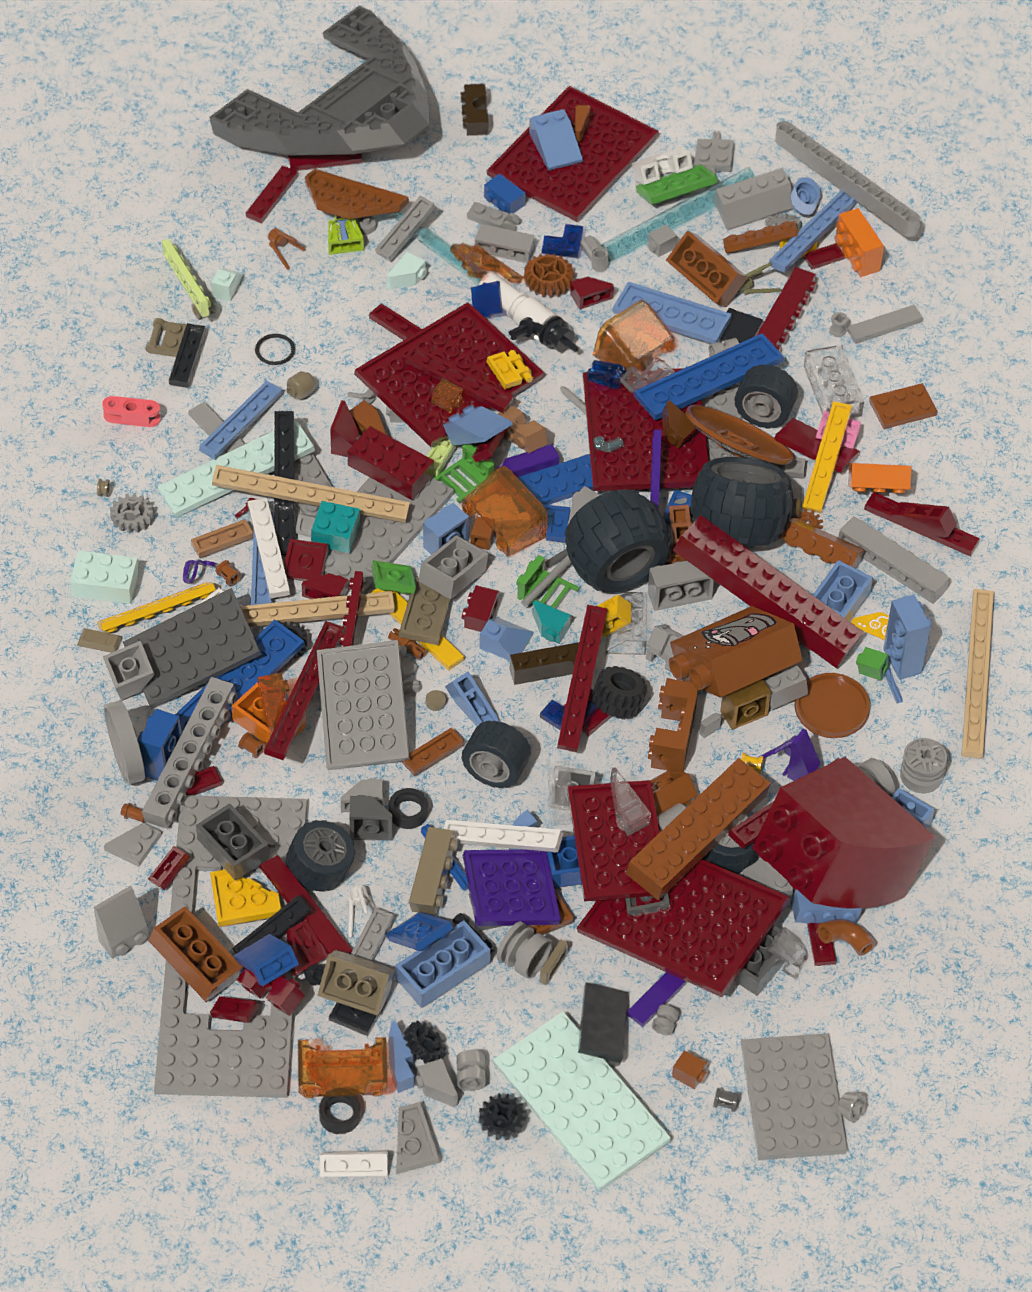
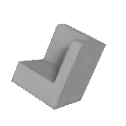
[400,645,417,681]

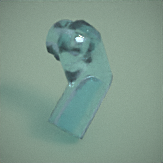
[594,436,624,452]

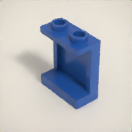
[233,934,299,986]

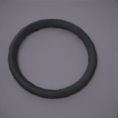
[255,333,295,365]

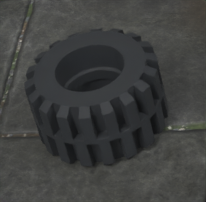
[591,666,647,719]

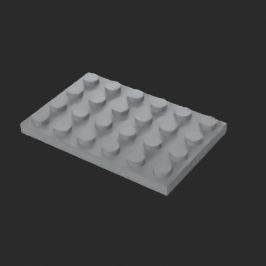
[317,640,410,770]
[741,1033,847,1160]

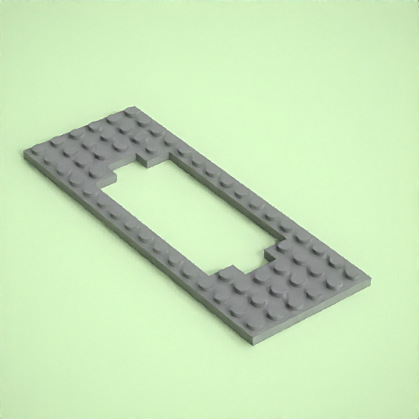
[154,795,307,1098]

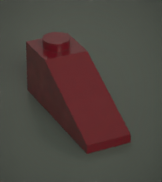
[891,502,957,537]

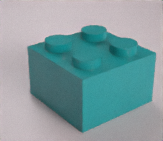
[311,501,360,554]

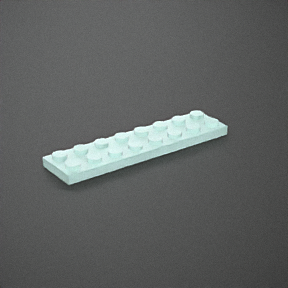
[157,420,315,518]

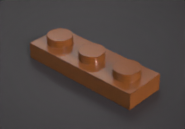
[402,727,464,776]

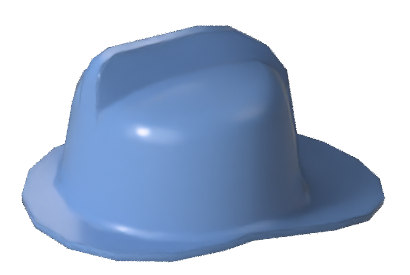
[790,177,820,215]

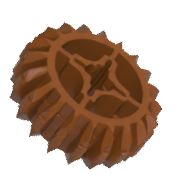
[524,252,574,298]

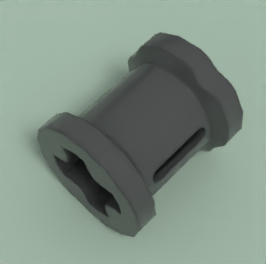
[713,1088,739,1112]

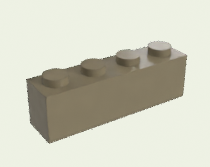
[409,827,458,915]

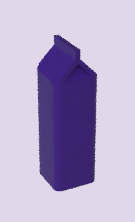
[498,444,559,481]

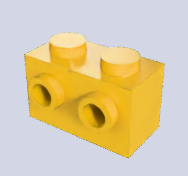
[597,594,631,639]

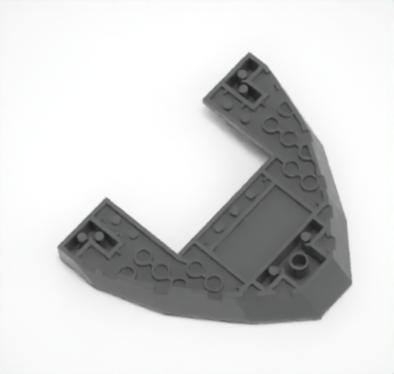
[209,5,430,155]

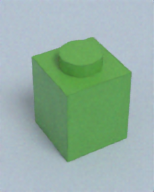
[856,647,889,681]

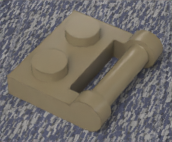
[145,318,187,357]

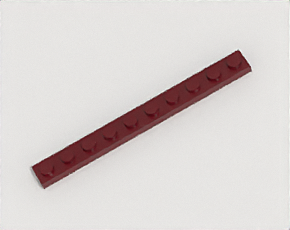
[264,621,344,761]

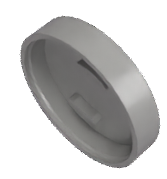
[104,700,145,785]

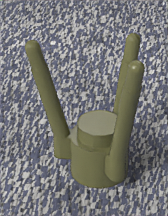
[738,262,782,295]

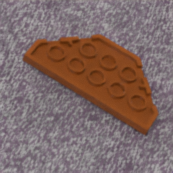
[305,169,409,219]

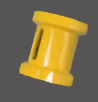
[741,753,763,774]

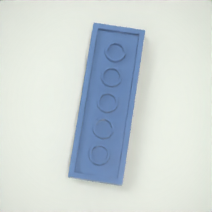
[613,282,732,344]

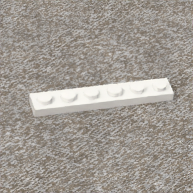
[248,498,290,598]
[443,820,563,852]

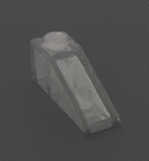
[610,767,651,836]

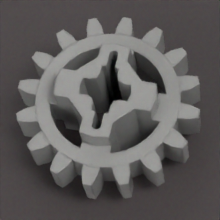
[110,493,153,532]

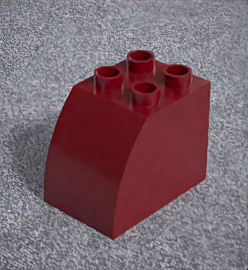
[752,757,936,909]

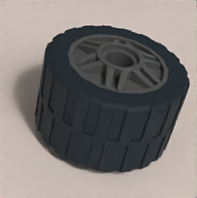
[286,820,356,892]

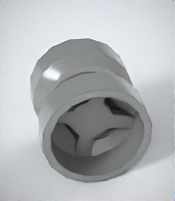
[652,1005,679,1035]

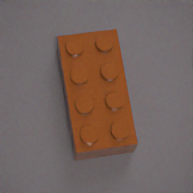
[666,230,748,307]
[148,906,243,1002]

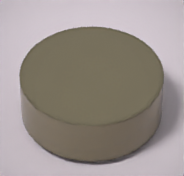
[425,690,446,711]

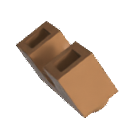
[498,406,548,453]

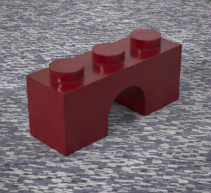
[237,968,305,1016]

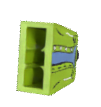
[328,215,364,255]

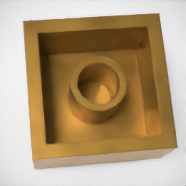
[720,679,771,730]

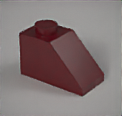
[570,276,614,310]
[301,573,348,599]

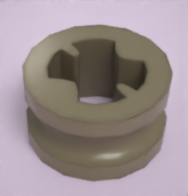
[97,478,110,497]

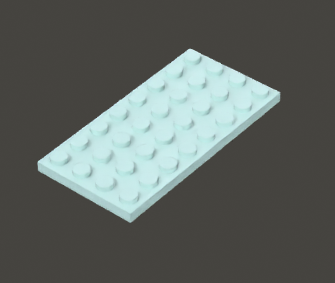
[493,1012,671,1191]

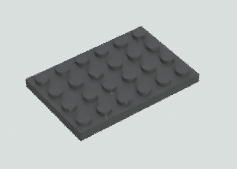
[123,588,262,709]

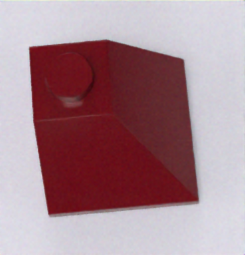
[330,400,359,457]

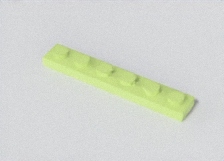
[162,239,211,318]

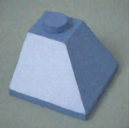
[480,617,534,661]

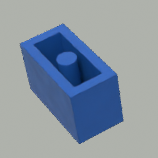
[484,174,526,214]

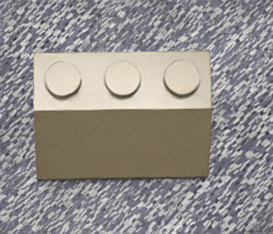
[317,950,396,1016]

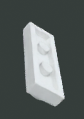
[320,1151,387,1177]

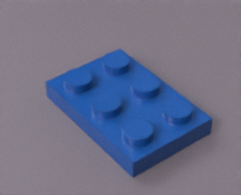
[386,912,453,951]

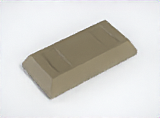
[77,628,122,653]

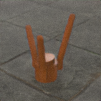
[268,228,305,270]

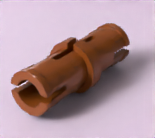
[388,628,427,660]

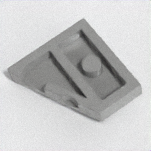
[104,823,161,867]

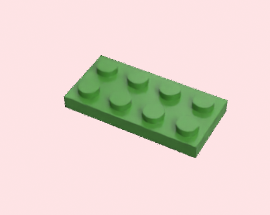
[636,164,718,205]

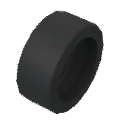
[388,788,428,829]
[319,1090,361,1134]

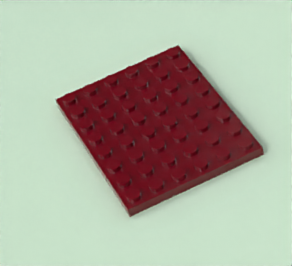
[487,85,659,222]
[354,302,544,447]
[582,368,708,491]
[577,859,790,997]

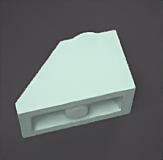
[387,252,427,290]
[211,269,244,302]

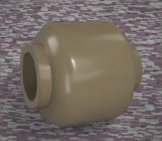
[286,371,315,400]

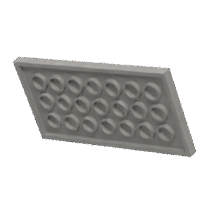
[323,477,454,594]

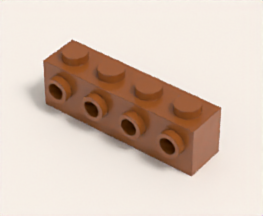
[781,517,865,569]

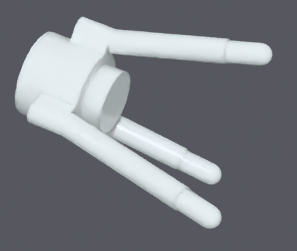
[348,885,375,938]

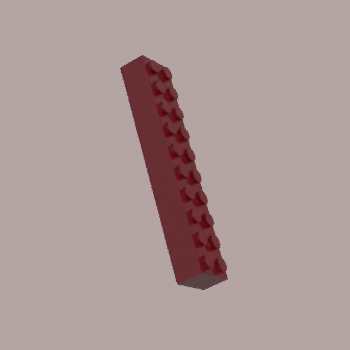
[673,515,863,668]

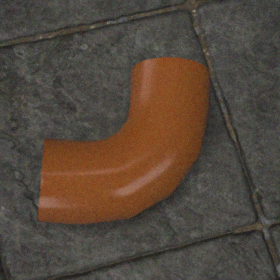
[818,919,876,956]

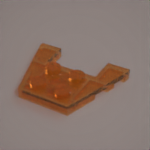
[450,243,524,283]

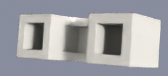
[632,147,693,185]

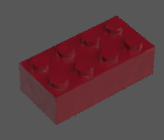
[347,426,434,500]

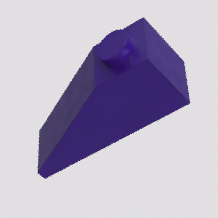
[787,728,821,781]

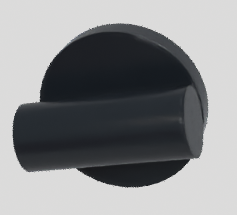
[303,964,325,985]

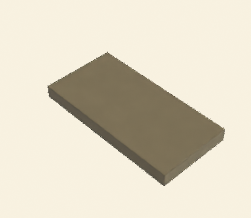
[399,577,451,645]

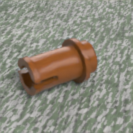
[121,803,145,823]

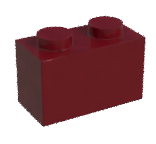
[462,585,499,632]

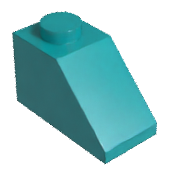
[532,600,571,644]

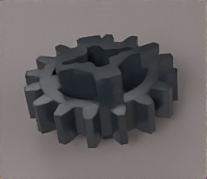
[403,1021,447,1064]
[479,1093,527,1141]

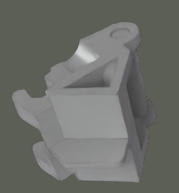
[646,624,684,672]

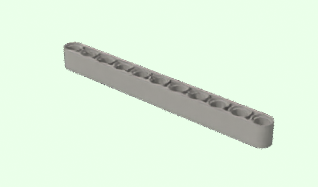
[775,121,920,237]

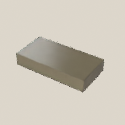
[540,939,568,985]

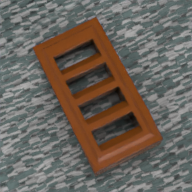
[575,105,590,144]

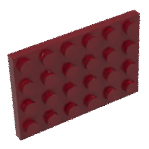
[567,780,669,902]

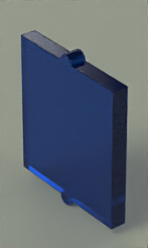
[471,281,503,318]

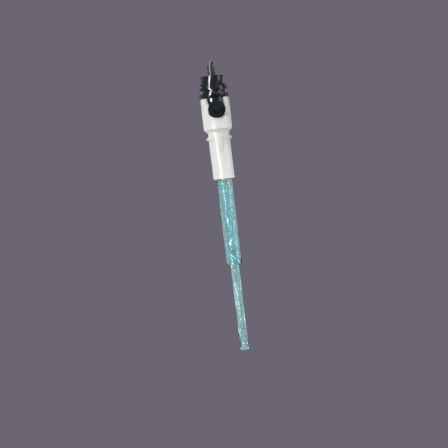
[388,211,579,352]

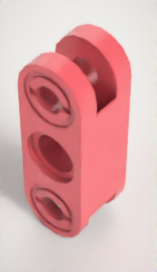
[102,396,161,427]

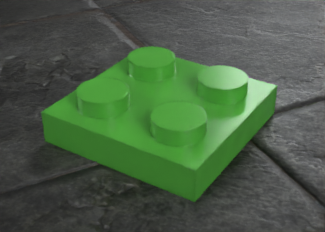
[371,560,416,594]

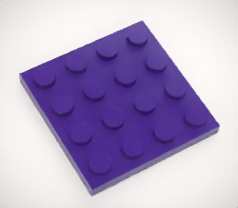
[462,849,560,926]

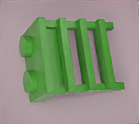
[434,444,494,503]
[516,555,579,609]

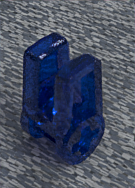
[587,360,627,389]

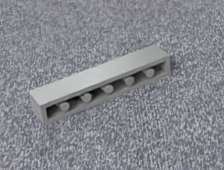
[839,516,950,604]

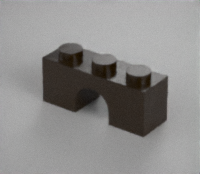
[460,84,489,136]

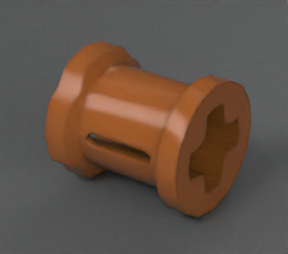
[215,560,242,586]
[238,732,266,758]

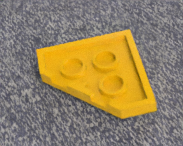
[210,869,281,927]

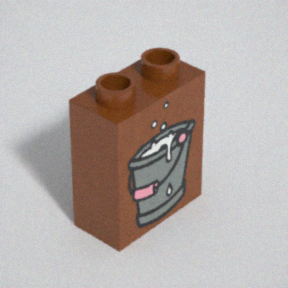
[669,606,803,698]

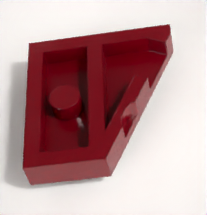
[286,920,328,976]

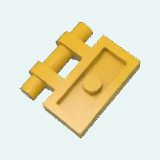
[487,350,533,389]

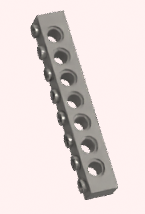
[142,677,237,829]

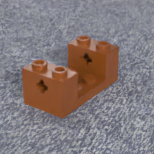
[648,678,698,772]

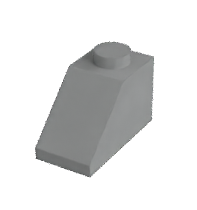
[340,778,383,812]
[414,1059,457,1107]

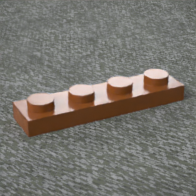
[723,221,798,253]

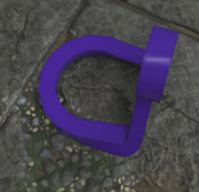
[183,559,216,584]

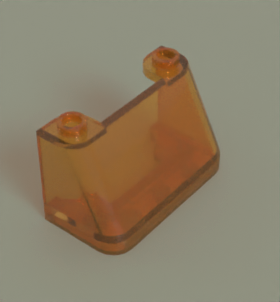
[592,300,676,378]
[461,466,548,557]
[298,1037,388,1099]

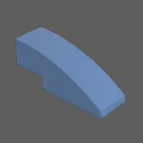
[388,1021,414,1093]

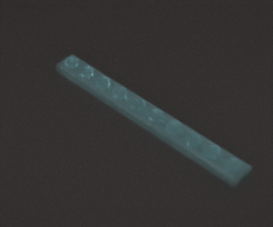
[601,167,754,261]

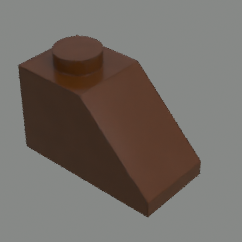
[662,400,697,449]

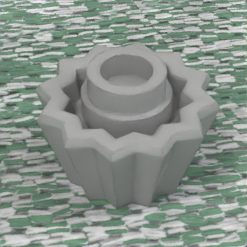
[838,1092,866,1123]

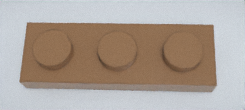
[191,519,253,558]

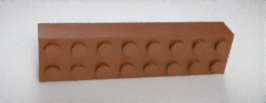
[626,758,771,901]

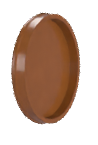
[794,673,870,738]

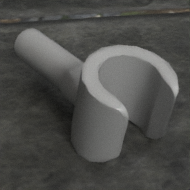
[348,389,376,404]

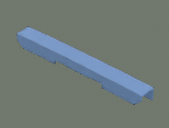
[885,667,903,704]

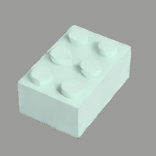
[70,551,139,604]

